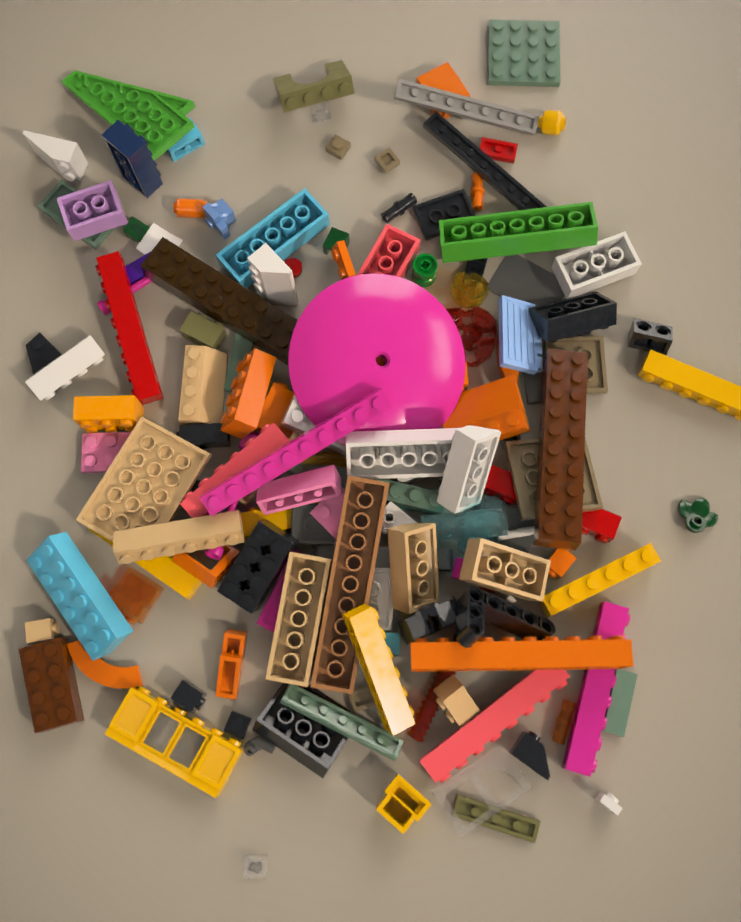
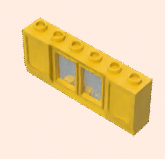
[105,686,244,798]

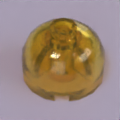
[450,271,490,308]

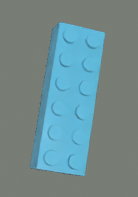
[216,188,330,288]
[26,532,133,661]

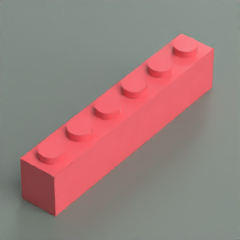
[180,423,290,518]

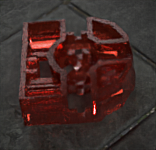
[446,306,498,367]

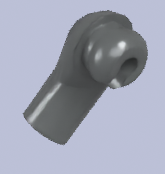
[244,736,276,756]

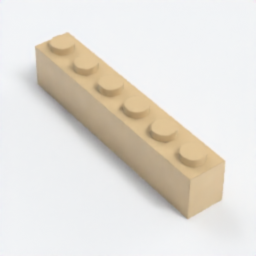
[113,510,245,564]

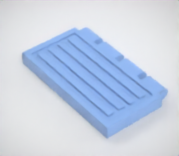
[498,295,543,375]

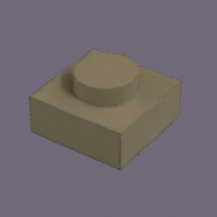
[326,134,351,160]
[375,148,400,174]

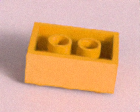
[73,395,144,433]

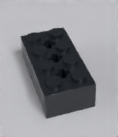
[217,519,299,614]

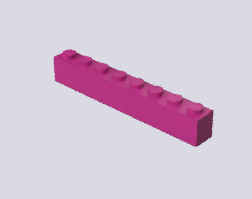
[561,601,630,777]

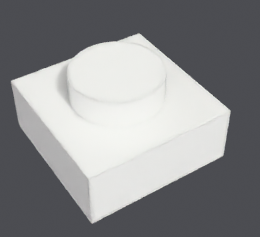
[595,792,623,816]

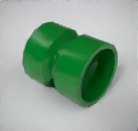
[412,253,438,287]

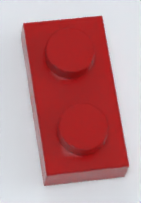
[480,137,518,164]

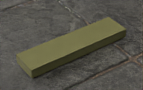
[451,794,541,843]

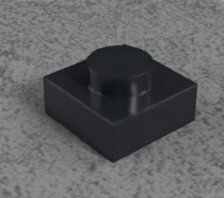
[224,711,252,739]

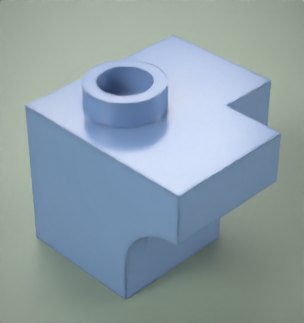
[203,198,236,240]

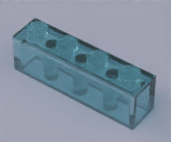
[421,507,508,542]

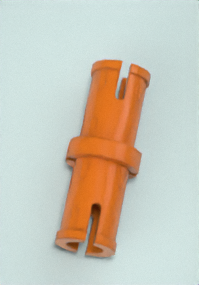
[470,172,485,211]

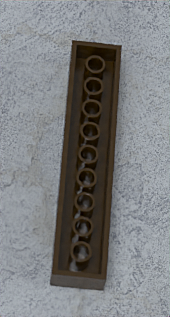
[140,237,298,365]

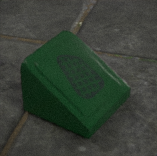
[123,217,150,243]

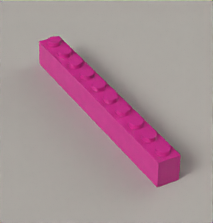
[200,388,392,516]

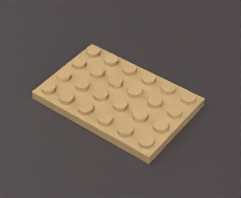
[76,416,211,561]

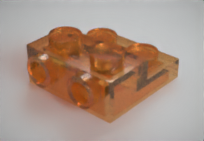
[109,567,164,625]

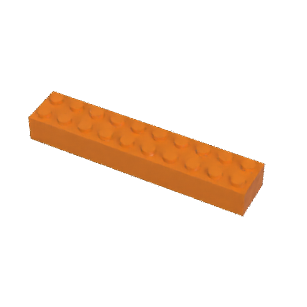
[410,635,634,672]

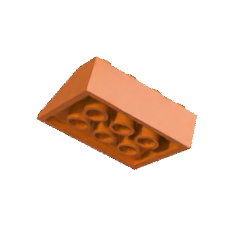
[443,374,531,441]

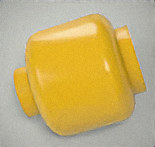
[538,110,566,136]

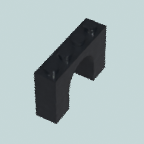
[176,423,230,492]

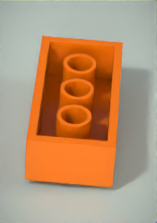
[220,348,277,439]

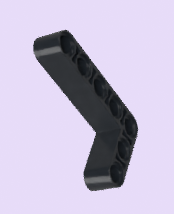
[456,586,556,648]

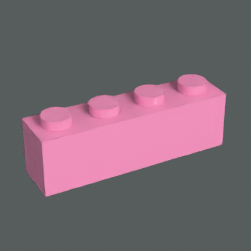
[256,465,341,515]

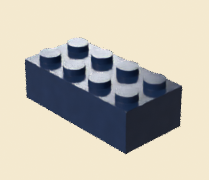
[102,120,163,198]

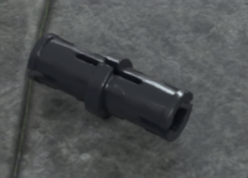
[381,193,417,224]

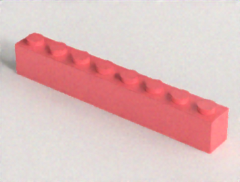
[419,670,570,783]

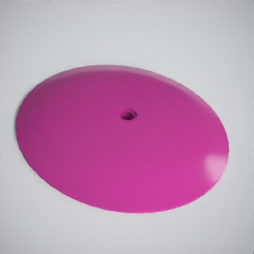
[288,273,465,446]

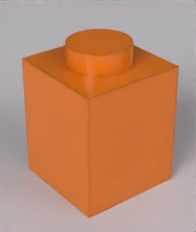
[547,548,577,579]

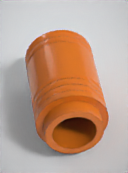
[173,198,208,219]

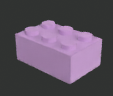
[57,180,128,241]

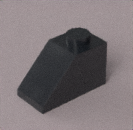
[509,731,550,780]

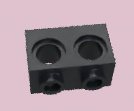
[628,318,673,355]

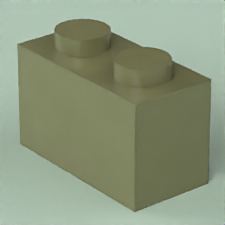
[179,311,227,350]

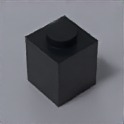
[171,680,207,712]

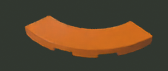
[67,640,144,689]

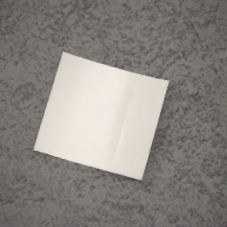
[136,223,183,255]

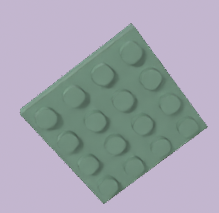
[488,19,561,87]

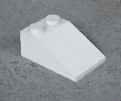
[23,130,88,182]

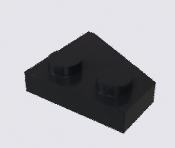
[26,333,62,375]

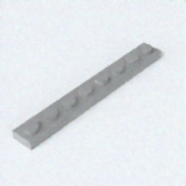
[394,79,539,136]

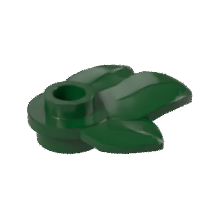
[679,497,718,533]

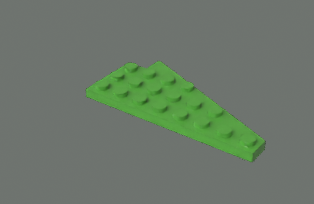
[61,70,195,161]

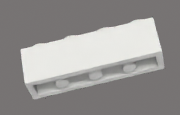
[25,335,105,401]

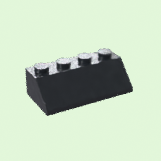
[528,291,617,343]

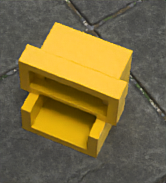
[376,774,432,834]

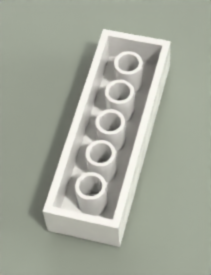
[346,428,459,479]

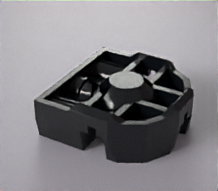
[396,596,457,645]

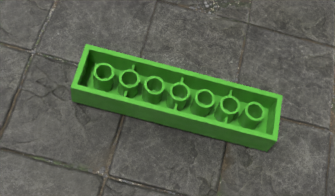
[439,202,598,263]

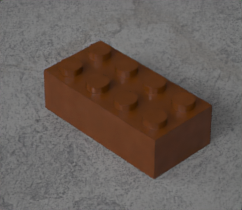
[19,637,85,733]

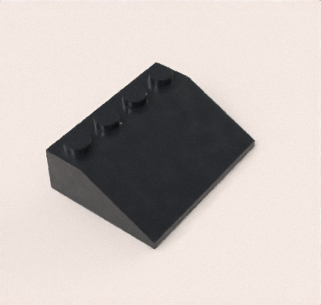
[252,683,357,778]

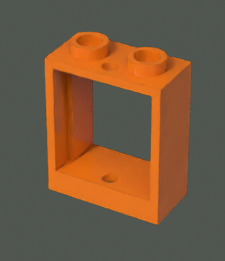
[172,545,239,589]

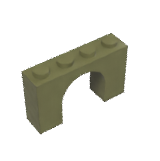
[273,60,355,113]

